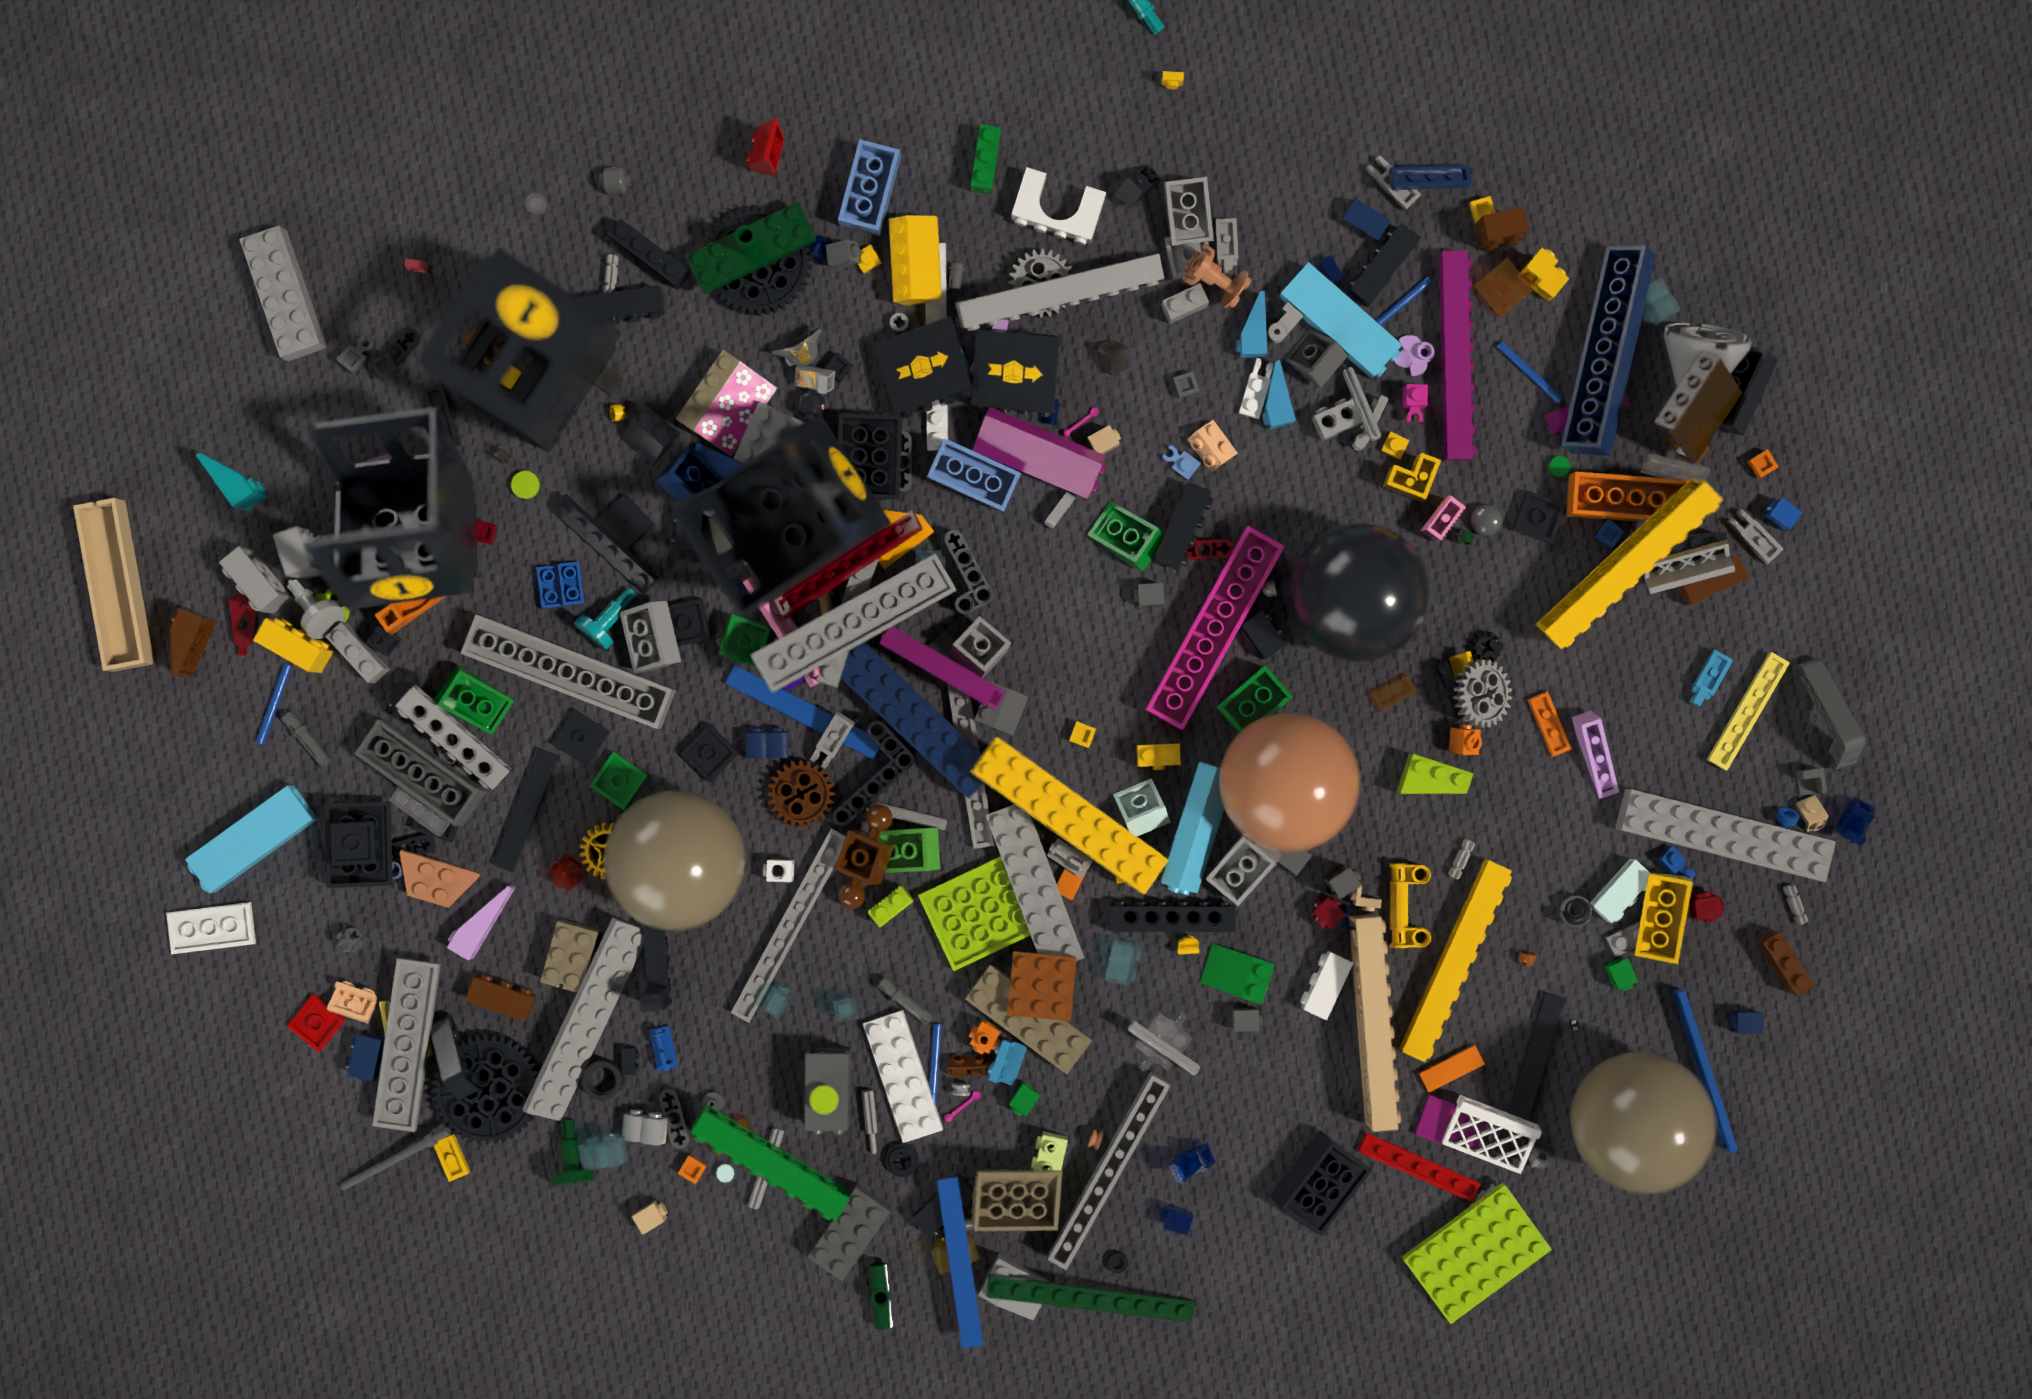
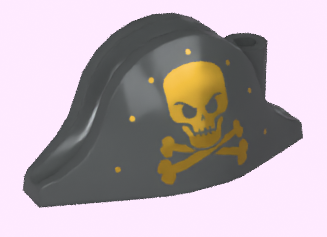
[772,326,822,366]

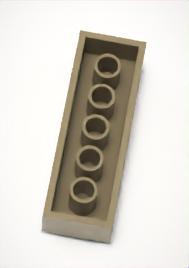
[965,963,1092,1074]

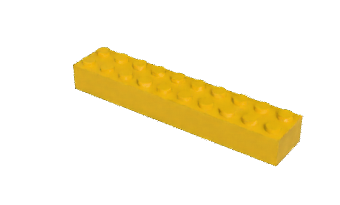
[1535,477,1722,649]
[970,737,1168,895]

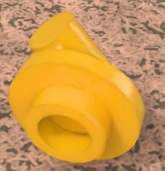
[1178,936,1199,954]

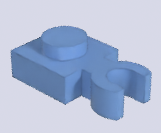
[1162,445,1201,480]

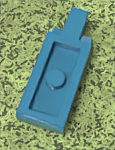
[1689,649,1733,707]

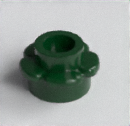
[1454,530,1475,545]

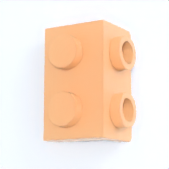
[1188,420,1237,472]
[327,981,378,1024]

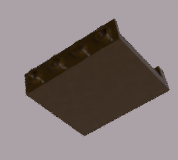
[1655,350,1742,463]

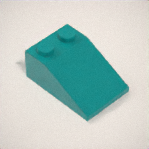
[196,453,267,511]

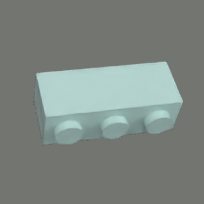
[1590,859,1650,923]

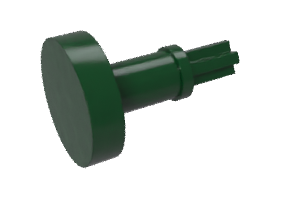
[551,1119,595,1188]

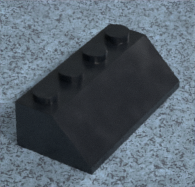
[1719,347,1778,436]

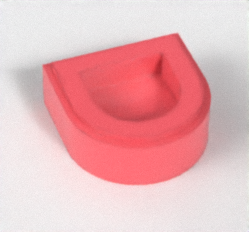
[404,259,428,273]

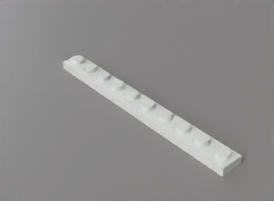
[926,243,948,451]

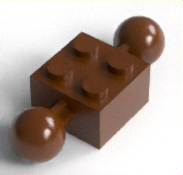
[835,804,894,909]

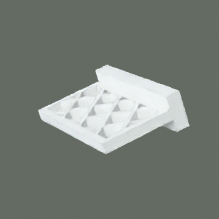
[1441,1095,1542,1174]

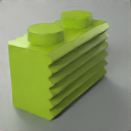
[868,885,914,927]

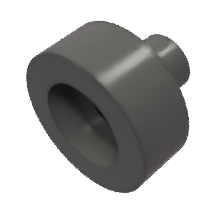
[703,1091,724,1111]
[1528,1146,1550,1169]

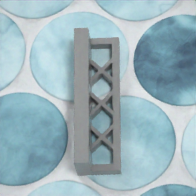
[1644,540,1735,594]

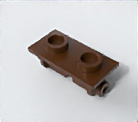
[948,1054,990,1077]

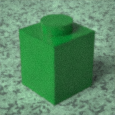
[1604,957,1638,991]
[1009,1081,1040,1116]

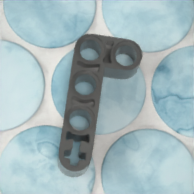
[945,530,993,615]

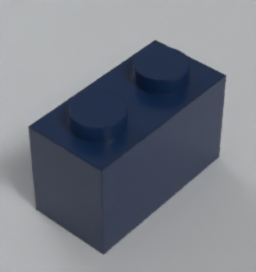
[346,1032,385,1081]

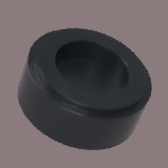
[1107,1251,1128,1273]

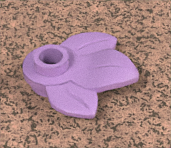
[1394,335,1435,376]

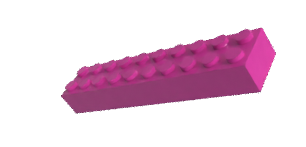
[1145,526,1285,730]

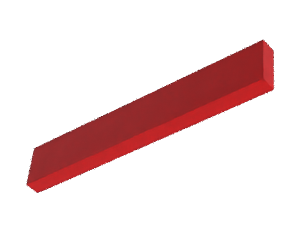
[1357,1132,1481,1203]

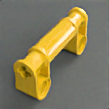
[1389,863,1431,948]

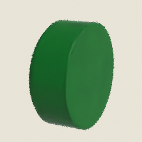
[1548,456,1570,477]

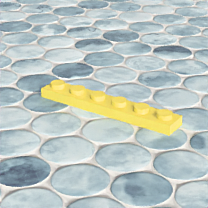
[1707,652,1790,771]

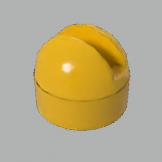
[610,404,627,421]

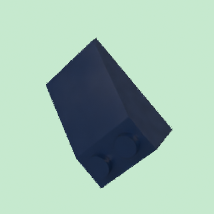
[656,446,723,518]

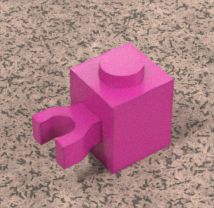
[1402,384,1428,423]

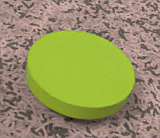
[511,471,540,499]
[810,1085,839,1114]

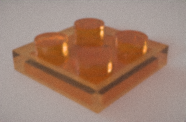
[1474,258,1535,317]

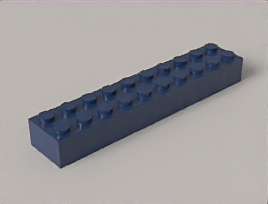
[1561,246,1656,456]
[841,642,984,799]

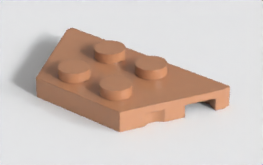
[400,849,481,908]

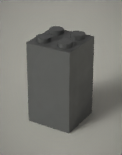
[805,1048,851,1134]

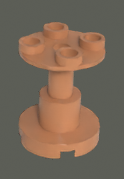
[1183,245,1251,308]

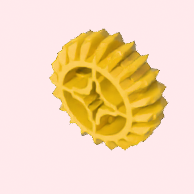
[579,823,615,879]

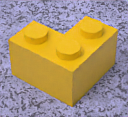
[1517,248,1569,301]
[1383,453,1441,502]

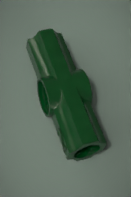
[869,1262,893,1330]

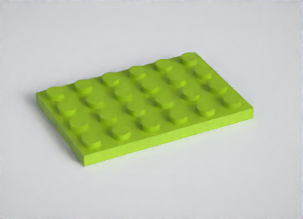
[918,856,1031,971]
[1402,1182,1552,1324]

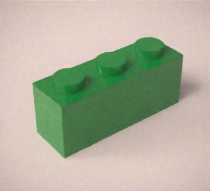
[971,124,1001,195]

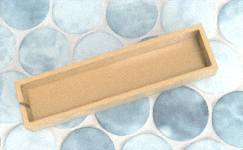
[73,498,155,672]

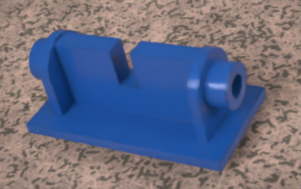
[649,1025,678,1071]

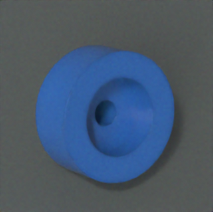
[1776,807,1800,829]

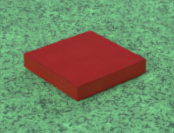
[287,993,347,1053]

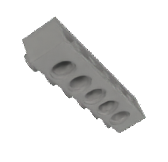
[395,684,511,790]

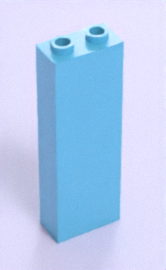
[1279,262,1402,379]
[1161,762,1225,895]
[185,785,318,893]

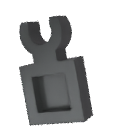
[336,336,374,375]

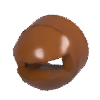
[1519,950,1537,967]

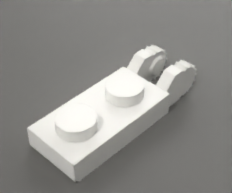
[1239,358,1274,420]

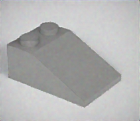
[1164,177,1214,246]
[978,1253,1050,1320]

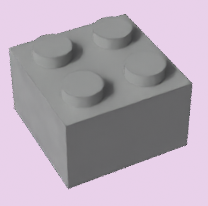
[949,616,1011,678]

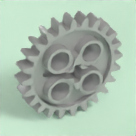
[1008,249,1072,318]
[1453,660,1512,727]

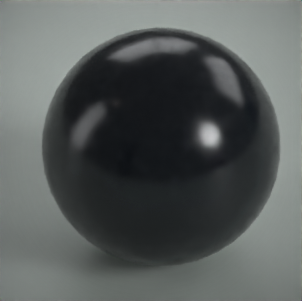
[1289,523,1430,662]

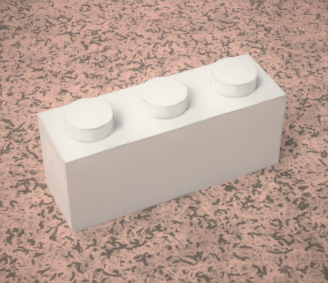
[1300,951,1353,1020]

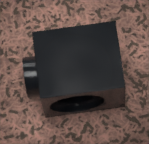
[366,626,402,656]

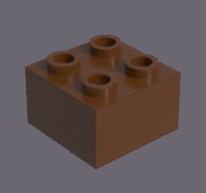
[1474,206,1530,251]

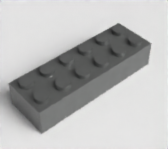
[355,719,487,826]

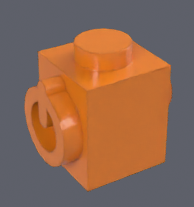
[1449,724,1482,755]

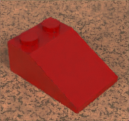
[746,118,785,177]

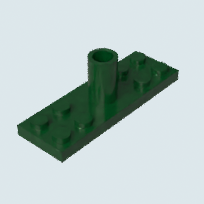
[686,202,817,295]

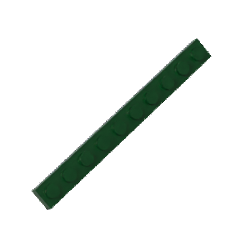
[985,1274,1195,1323]

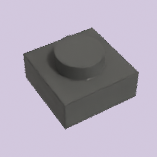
[1173,371,1199,399]

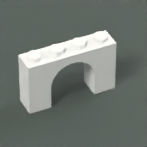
[1011,167,1106,245]

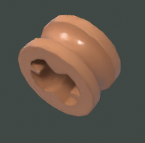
[1087,1129,1104,1150]

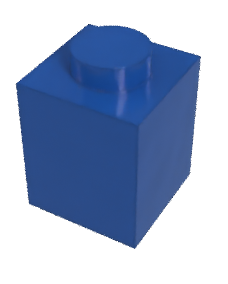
[1764,497,1803,531]

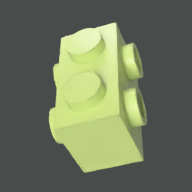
[1031,1131,1068,1170]

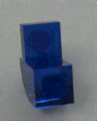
[1836,797,1875,846]
[1169,1143,1216,1185]

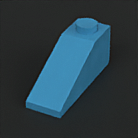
[1236,291,1267,358]
[1262,360,1296,430]

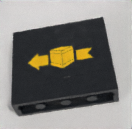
[874,316,977,419]
[971,328,1063,417]

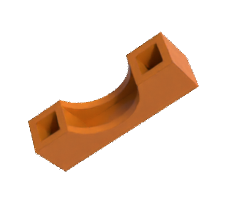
[375,596,447,633]

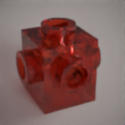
[549,853,587,892]

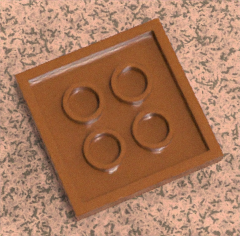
[1007,951,1077,1021]

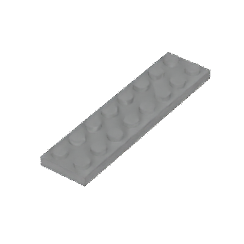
[986,804,1084,961]
[372,958,441,1132]

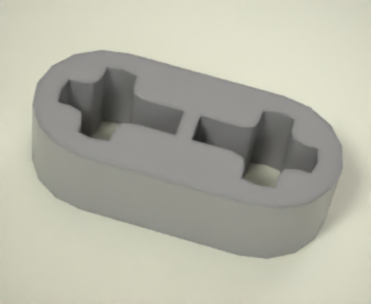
[1044,492,1075,529]

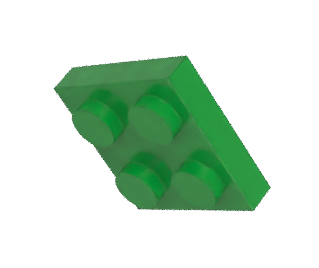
[718,614,771,668]
[590,752,649,810]

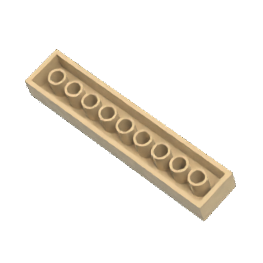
[1349,913,1401,1132]

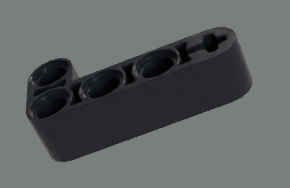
[430,1014,481,1100]

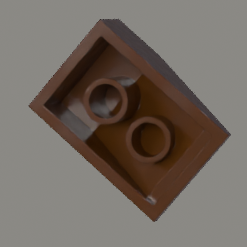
[170,608,217,678]

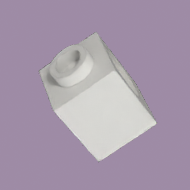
[763,859,794,882]

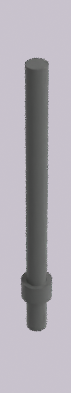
[340,1127,451,1191]

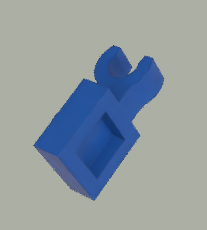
[1656,845,1696,878]

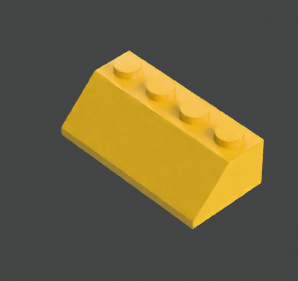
[889,215,942,306]
[1634,873,1693,964]

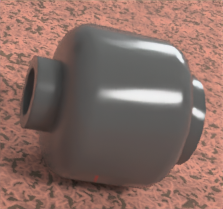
[599,167,631,195]

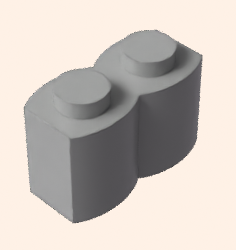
[622,1109,668,1145]

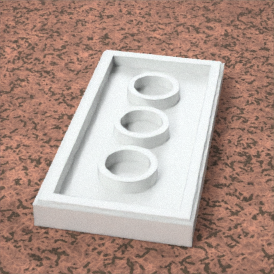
[166,902,256,954]

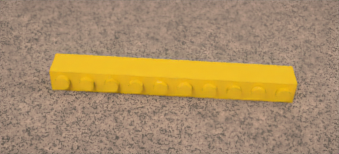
[1399,859,1512,1062]

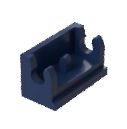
[1343,198,1391,241]

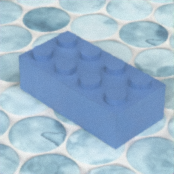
[838,139,901,236]
[927,438,1021,512]

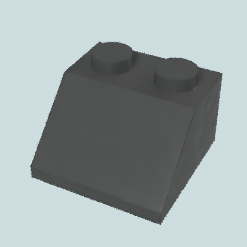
[1284,329,1347,388]
[975,681,1028,735]

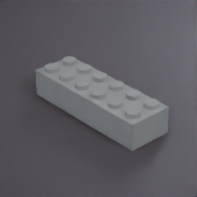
[240,226,327,361]

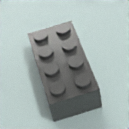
[808,1183,892,1281]

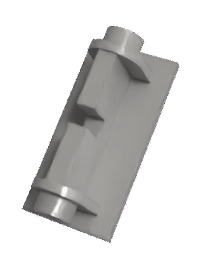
[1047,838,1093,878]

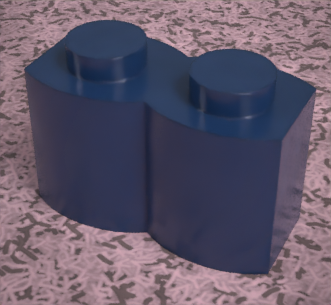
[746,728,789,758]

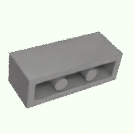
[325,622,390,683]

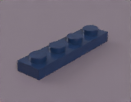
[1388,165,1472,190]

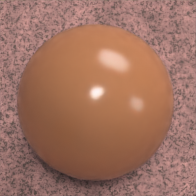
[1219,713,1360,852]

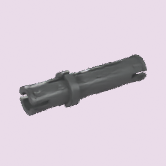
[281,711,332,768]
[877,977,934,1026]

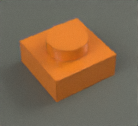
[1747,449,1779,479]
[678,1154,707,1184]

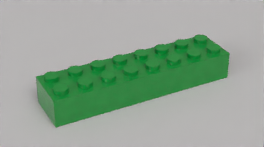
[691,1103,850,1220]

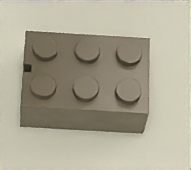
[540,919,602,992]

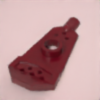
[229,593,257,656]

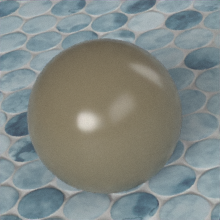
[604,790,745,930]
[1570,1052,1716,1194]

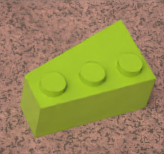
[1396,754,1473,794]

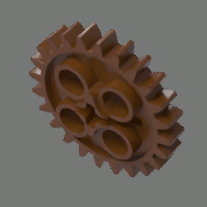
[767,760,836,828]

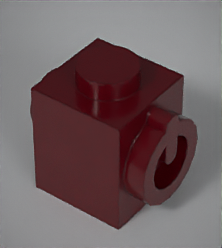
[1689,890,1724,923]
[1310,896,1346,930]

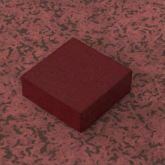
[477,520,498,546]

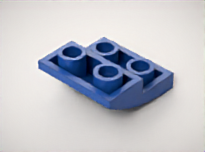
[536,562,584,609]

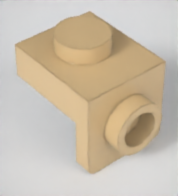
[1795,795,1828,832]
[1350,886,1382,911]

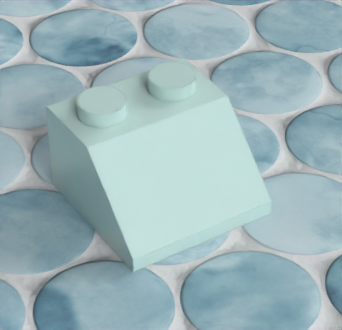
[1113,779,1171,837]

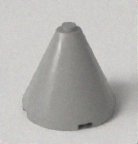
[1663,323,1752,388]

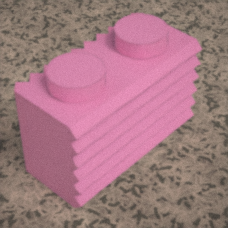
[1421,495,1465,542]

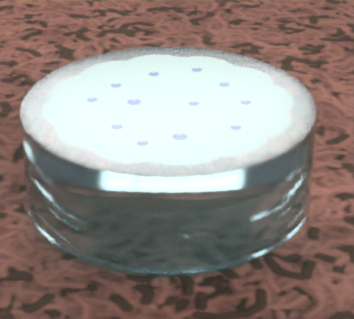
[715,1162,737,1184]

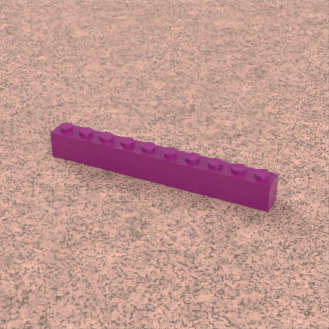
[1439,250,1476,462]

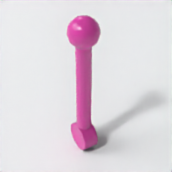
[1062,408,1099,437]
[945,1091,981,1122]

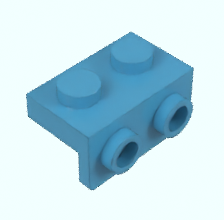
[988,1039,1027,1086]

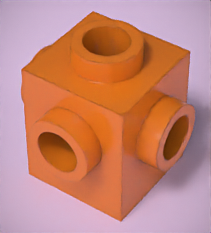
[969,1019,1001,1054]

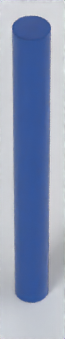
[1375,276,1432,326]
[1496,342,1563,404]
[256,664,292,745]
[929,1023,942,1105]

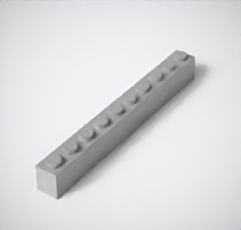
[955,254,1164,331]
[1048,1071,1171,1270]

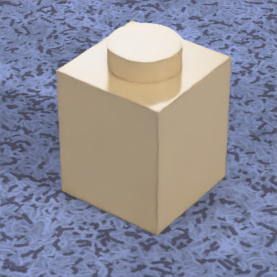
[1087,425,1121,454]
[632,1200,668,1235]

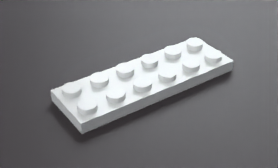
[863,1010,943,1143]

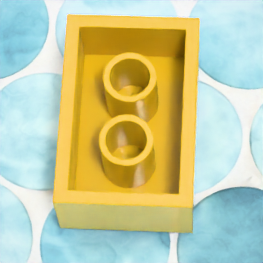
[253,617,334,673]

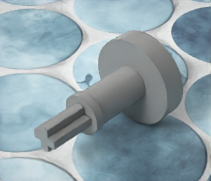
[287,579,345,639]

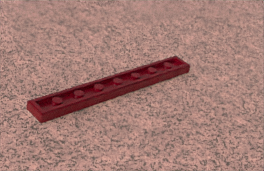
[774,511,923,619]

